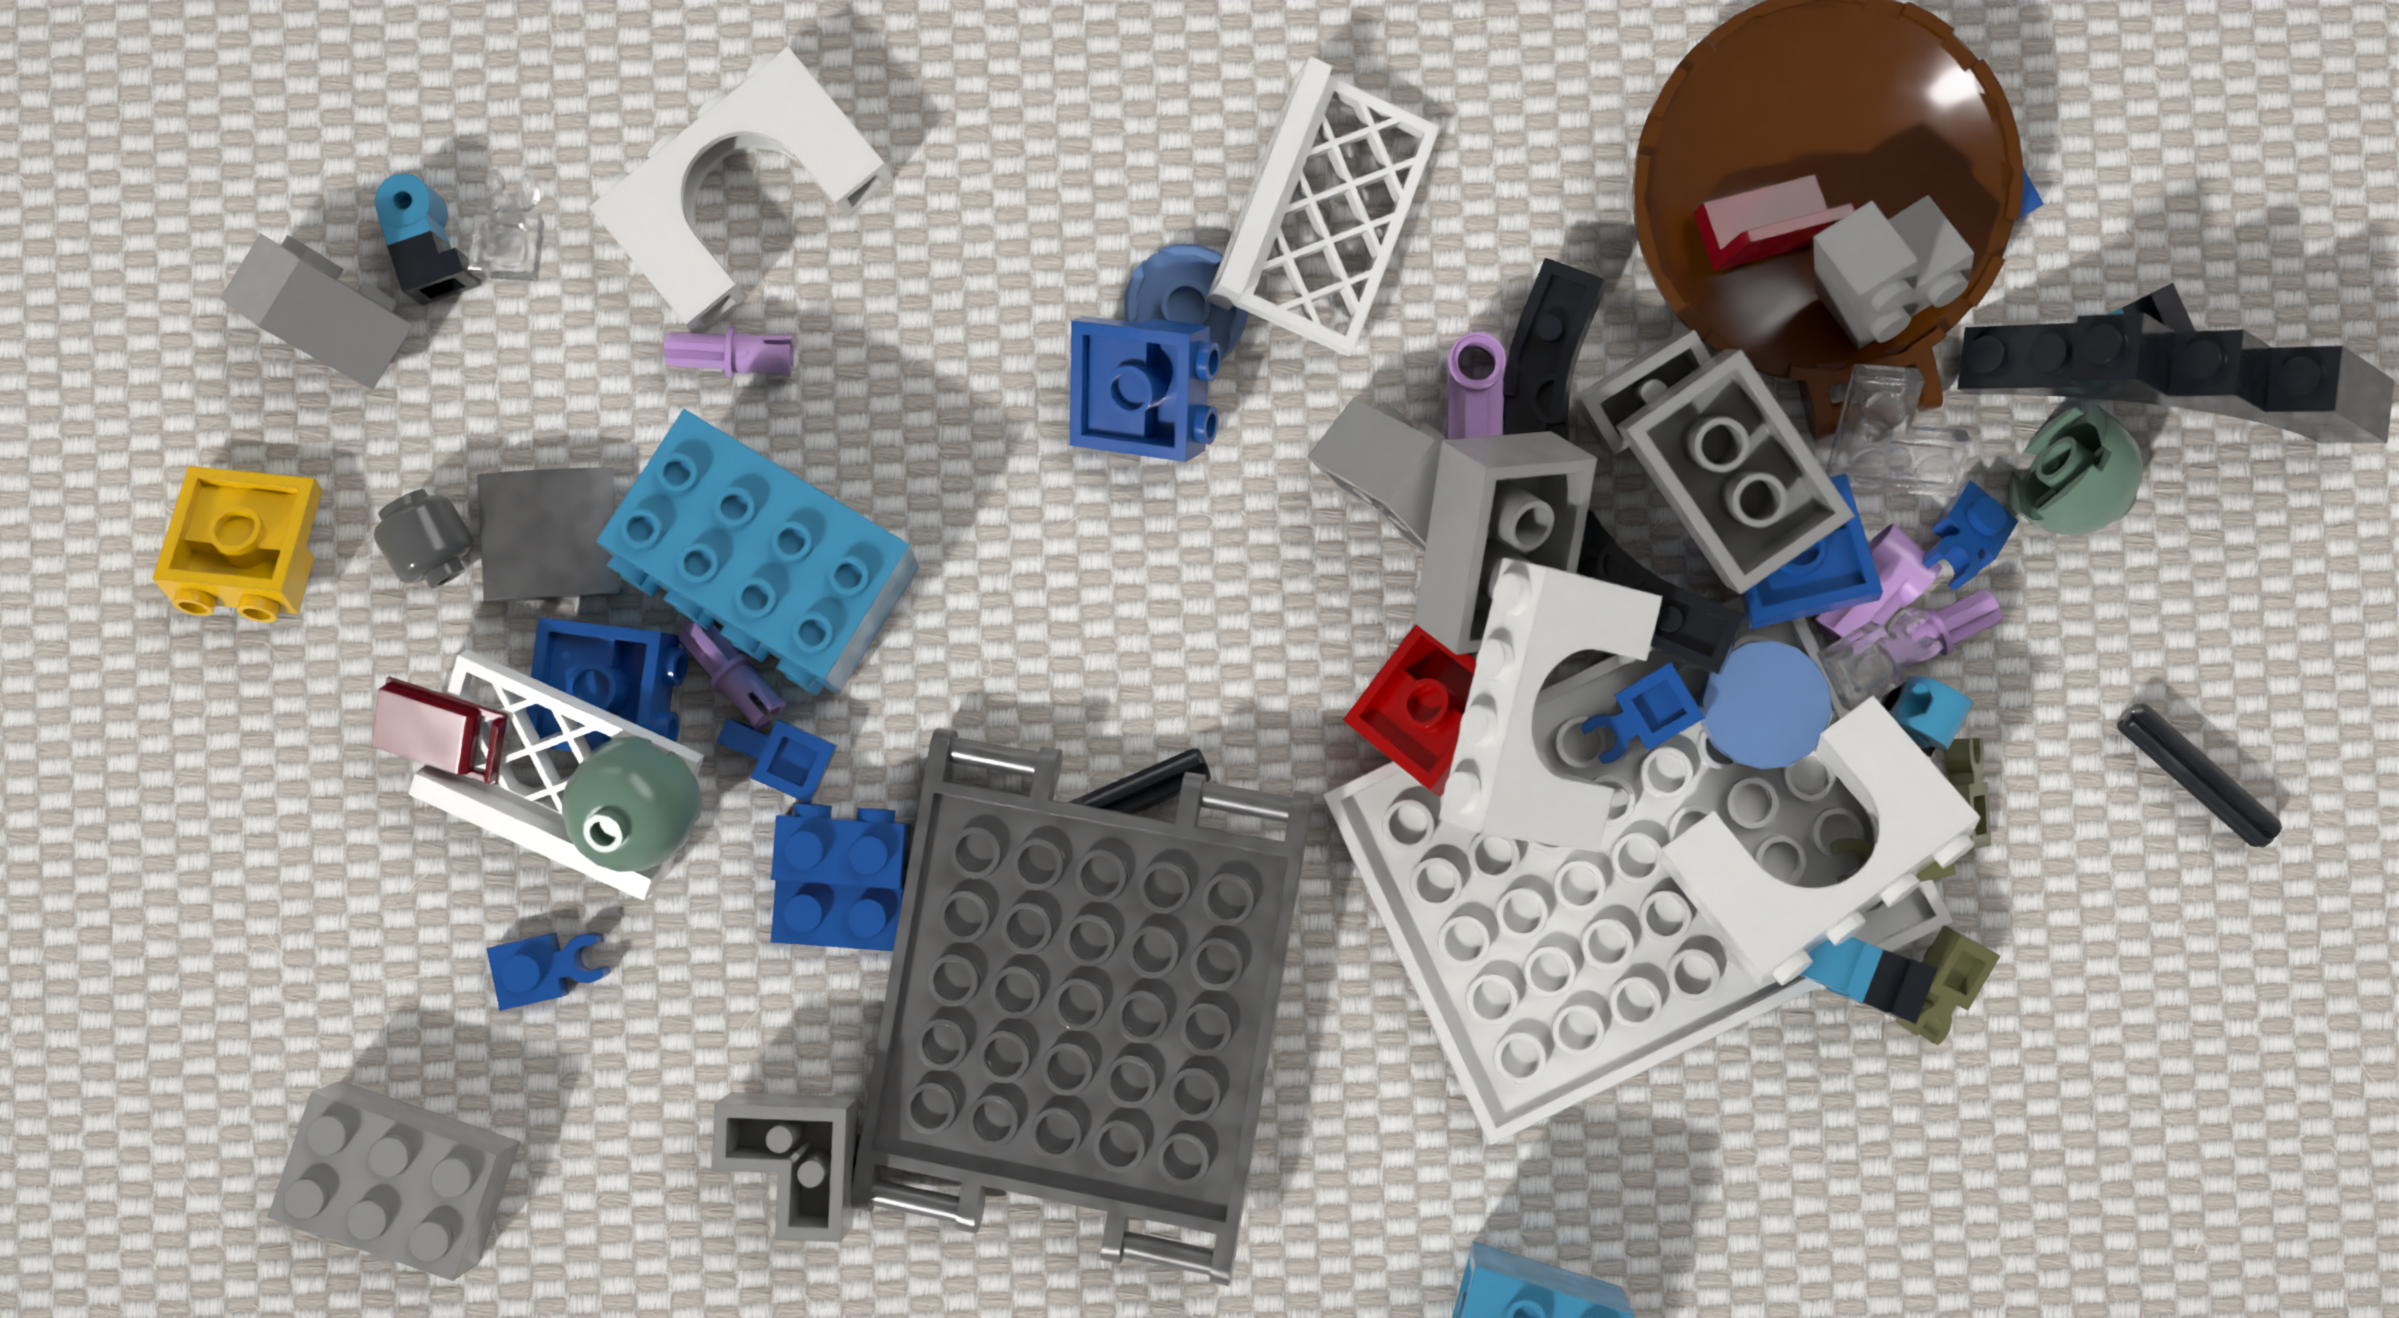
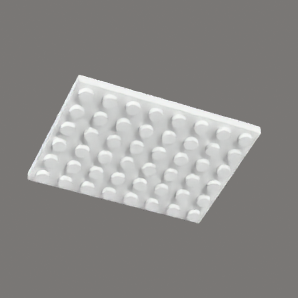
[1322,595,1953,1145]

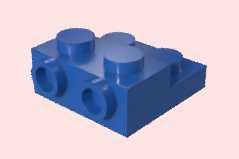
[1069,316,1221,462]
[1740,473,1883,630]
[521,617,688,752]
[770,803,911,951]

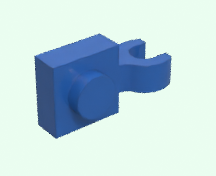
[716,718,838,804]

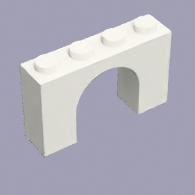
[589,46,893,333]
[1439,558,1662,852]
[1661,696,1980,988]

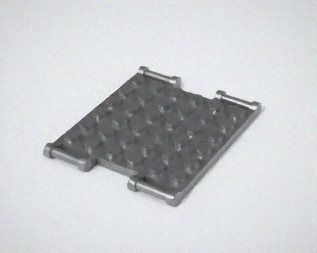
[851,728,1314,1286]

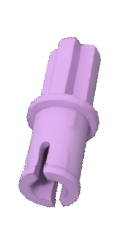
[663,327,794,378]
[1872,590,2003,676]
[678,620,786,730]

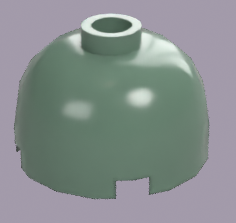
[2008,405,2143,536]
[562,736,703,872]

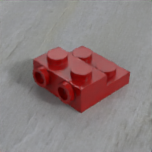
[1343,624,1476,798]

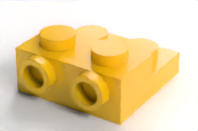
[152,466,323,623]

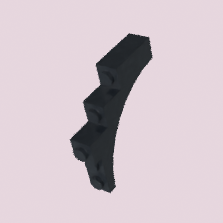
[1957,313,2395,443]

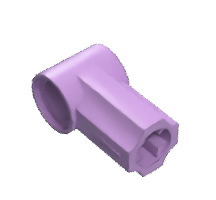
[1446,332,1506,440]
[1811,524,1942,655]

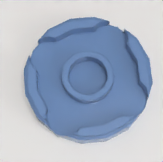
[1124,244,1248,361]
[1698,640,1832,769]

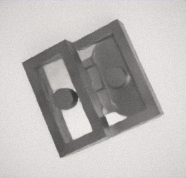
[477,467,620,602]

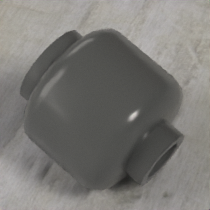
[374,489,474,589]

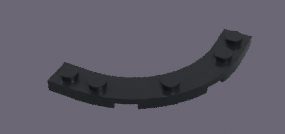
[1503,257,1747,675]

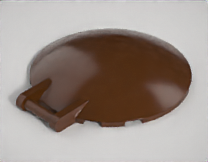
[1632,0,2023,441]

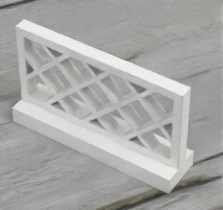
[1206,56,1440,356]
[409,649,704,901]

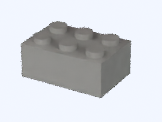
[1615,349,1854,594]
[1414,431,1597,655]
[267,1081,521,1281]

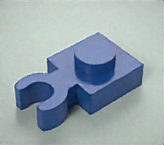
[1922,480,2019,590]
[1581,662,1705,764]
[487,932,610,1011]

